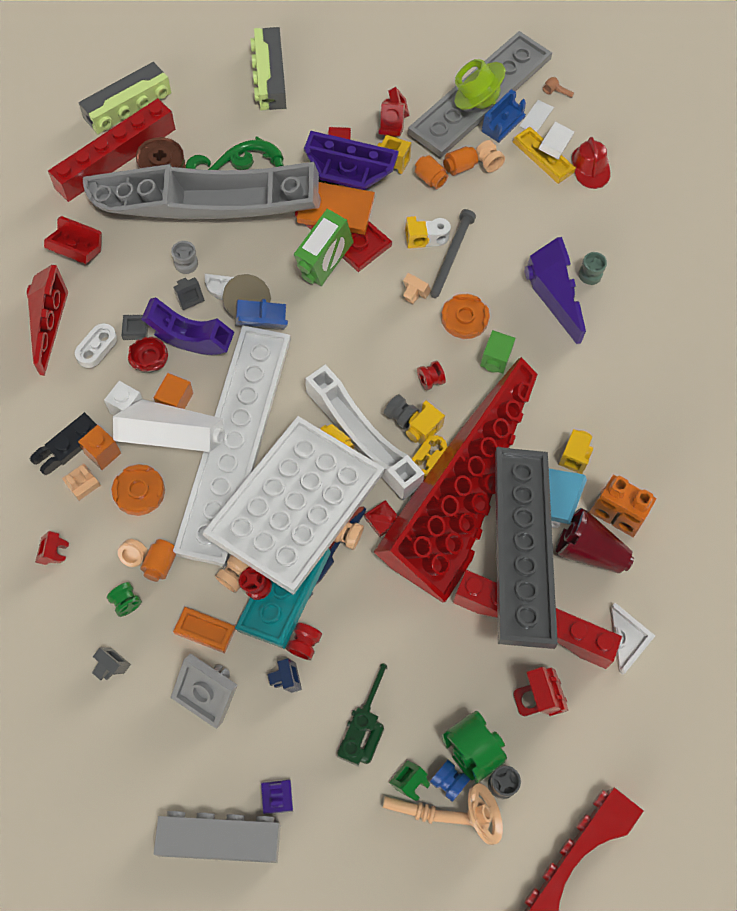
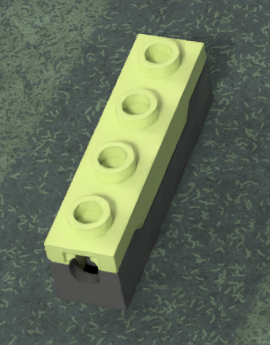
[250,27,287,110]
[78,61,171,135]

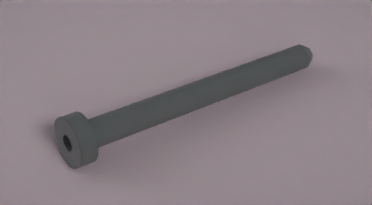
[430,209,476,298]

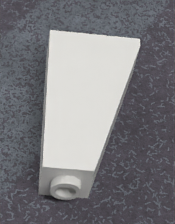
[113,399,225,452]

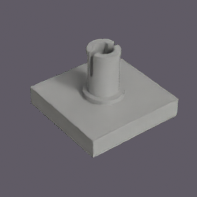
[171,654,237,729]

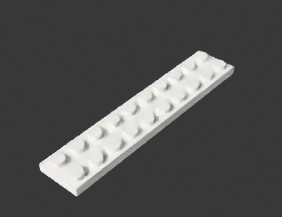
[173,325,291,567]

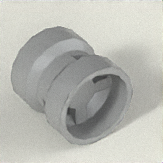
[171,241,198,274]

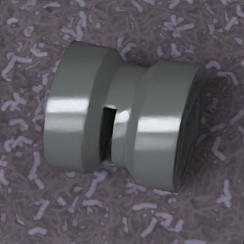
[384,394,419,429]
[488,766,521,799]

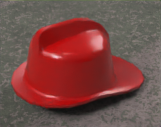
[572,137,610,189]

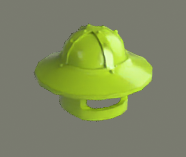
[454,59,506,110]

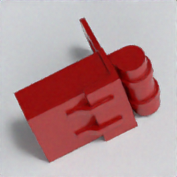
[514,667,569,716]

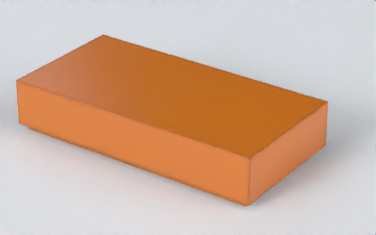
[173,607,236,654]

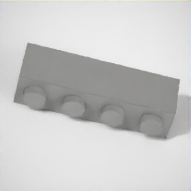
[154,811,281,863]

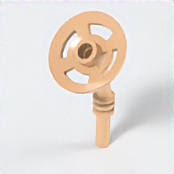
[383,783,503,845]

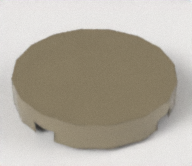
[222,274,271,319]

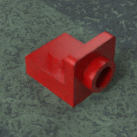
[378,101,405,138]

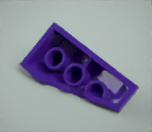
[525,237,586,344]

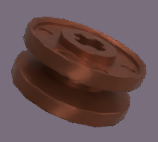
[136,137,186,169]

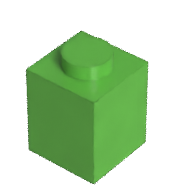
[480,330,516,374]

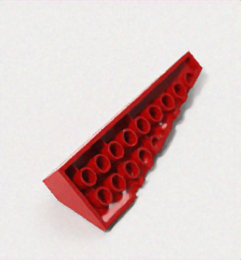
[374,357,538,603]

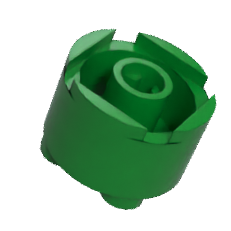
[441,711,507,784]

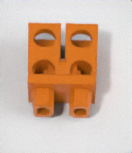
[589,474,657,538]

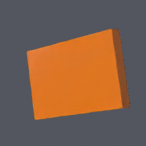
[297,182,375,235]

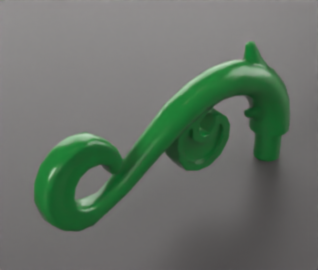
[185,136,284,170]

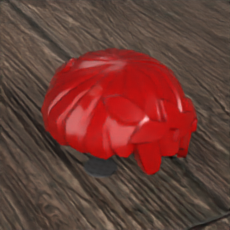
[128,336,168,372]

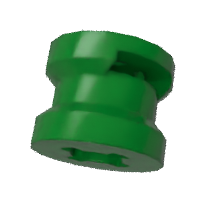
[106,582,142,617]

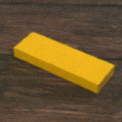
[513,127,576,184]

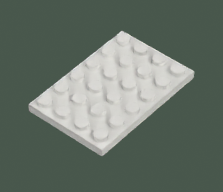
[203,416,385,595]

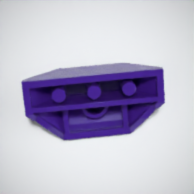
[304,131,399,190]

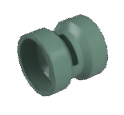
[579,252,607,285]

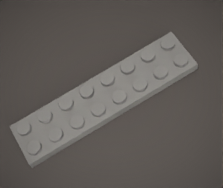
[407,31,552,158]

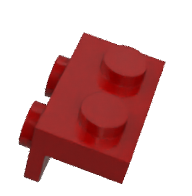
[44,216,102,264]

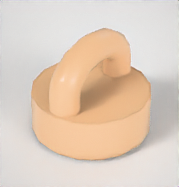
[118,539,148,567]

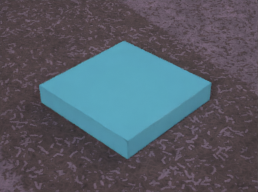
[549,468,587,524]

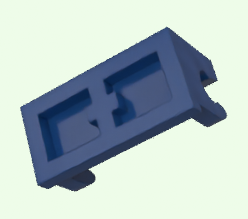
[482,89,526,143]

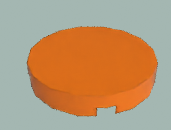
[441,294,490,339]
[111,464,165,516]

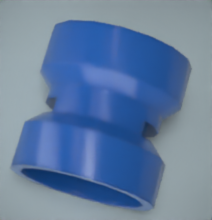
[430,759,470,802]

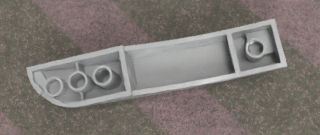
[83,162,321,219]

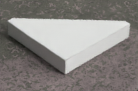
[610,603,655,675]

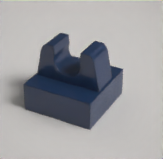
[267,658,302,693]

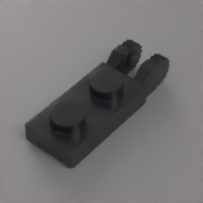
[29,412,97,475]

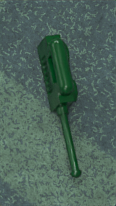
[337,663,387,767]

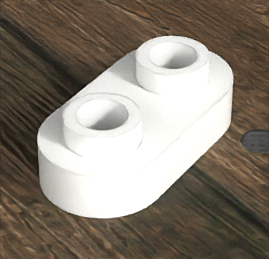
[75,323,117,368]

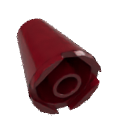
[555,508,634,574]

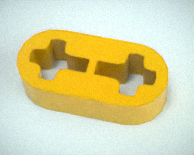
[412,435,447,480]

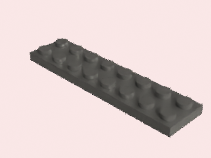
[495,447,558,649]

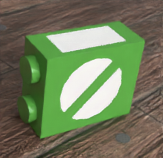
[294,209,353,287]

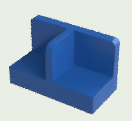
[235,299,288,330]

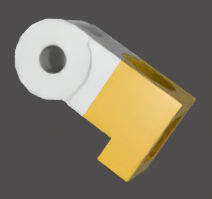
[405,216,451,248]

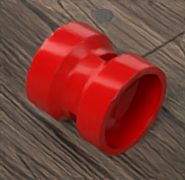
[286,623,322,660]

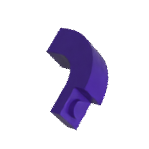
[141,297,235,355]

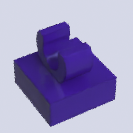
[261,780,293,815]

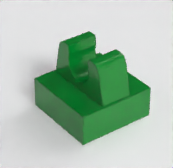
[389,760,430,801]

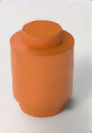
[443,146,478,175]
[415,155,448,189]
[140,539,176,582]

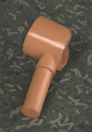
[543,77,574,98]

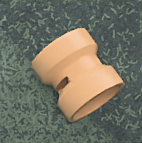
[476,140,505,173]
[334,522,364,550]
[215,555,250,593]

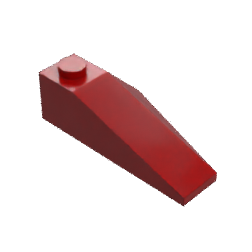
[27,265,68,376]

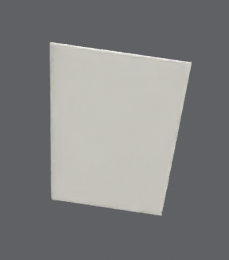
[520,100,554,132]

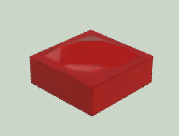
[364,500,398,537]

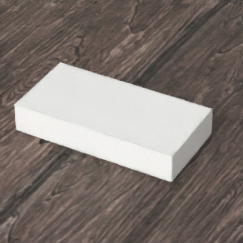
[539,122,574,159]

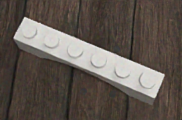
[305,364,425,501]

